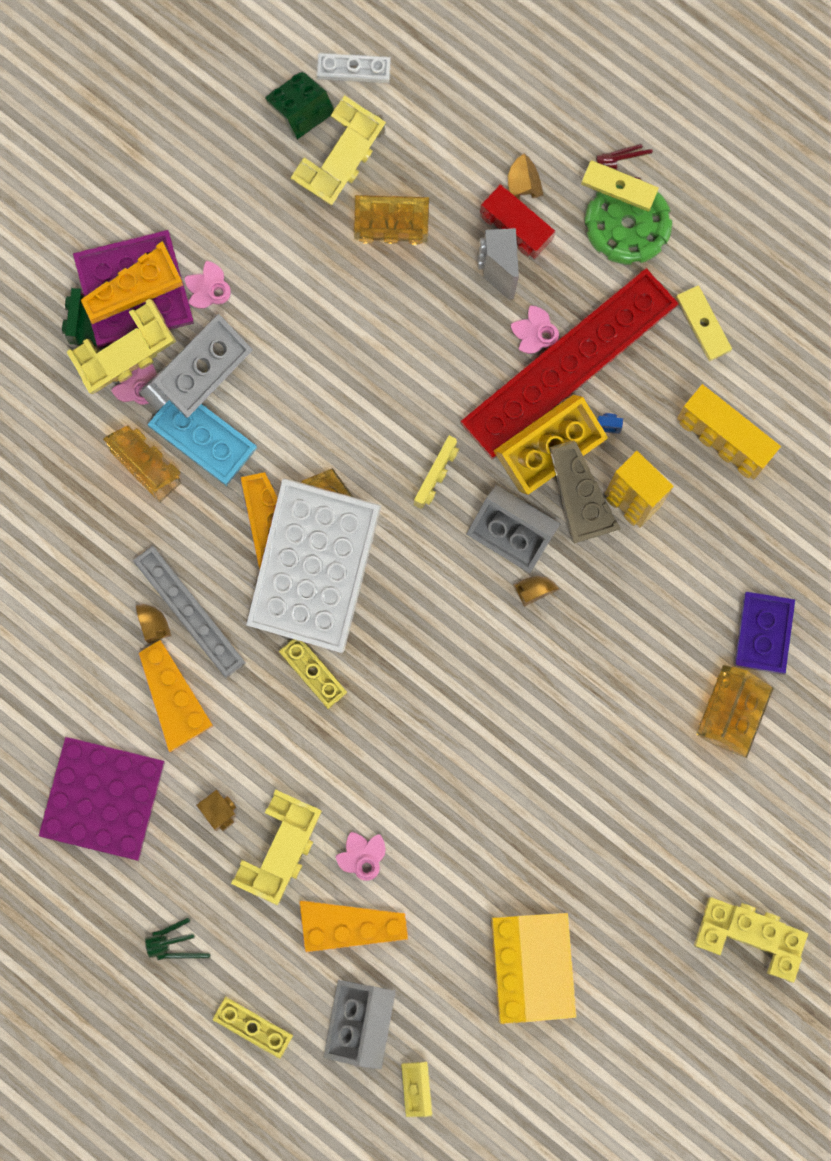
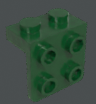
[265,72,335,140]
[62,288,109,348]

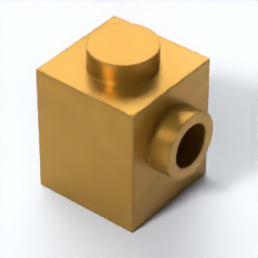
[196,789,237,832]

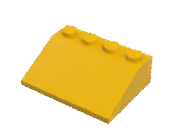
[491,913,576,1024]

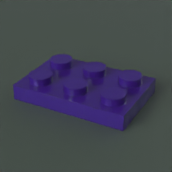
[734,592,795,675]

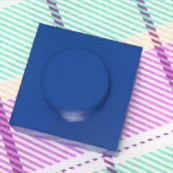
[597,413,623,434]

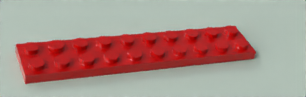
[460,268,679,460]

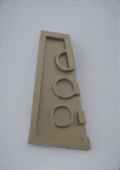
[549,441,621,544]

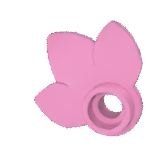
[185,261,231,309]
[511,306,559,354]
[111,364,157,405]
[336,832,386,881]

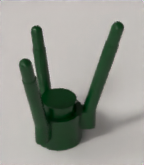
[145,918,211,961]

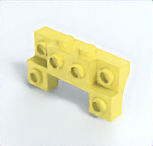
[290,95,386,205]
[67,299,176,394]
[231,790,322,906]
[694,897,808,983]

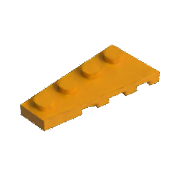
[81,241,183,324]
[241,472,278,570]
[139,640,213,753]
[299,900,408,952]

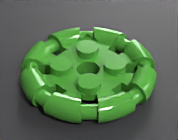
[585,185,672,265]

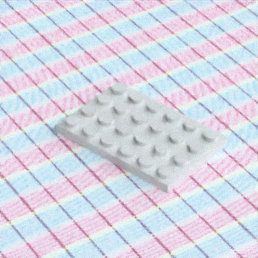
[246,479,382,653]

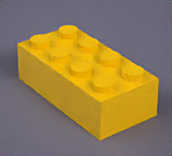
[677,384,781,480]
[494,395,608,495]
[604,451,674,528]

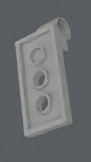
[139,314,253,418]

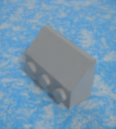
[478,228,519,300]
[466,485,560,573]
[324,980,396,1069]

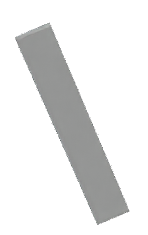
[133,545,246,678]

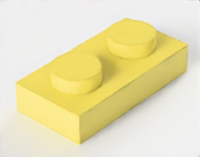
[401,1062,432,1117]

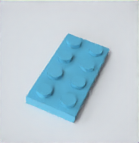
[148,401,257,487]

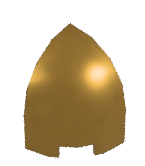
[508,153,544,199]
[513,576,560,607]
[136,604,171,643]

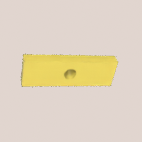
[581,160,659,212]
[676,285,732,362]
[414,435,459,509]
[279,639,347,709]
[212,997,293,1059]

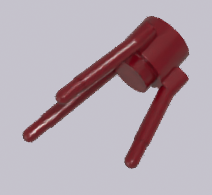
[596,144,653,180]

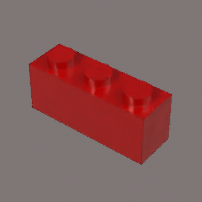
[480,184,556,260]

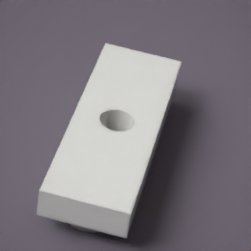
[317,53,390,83]

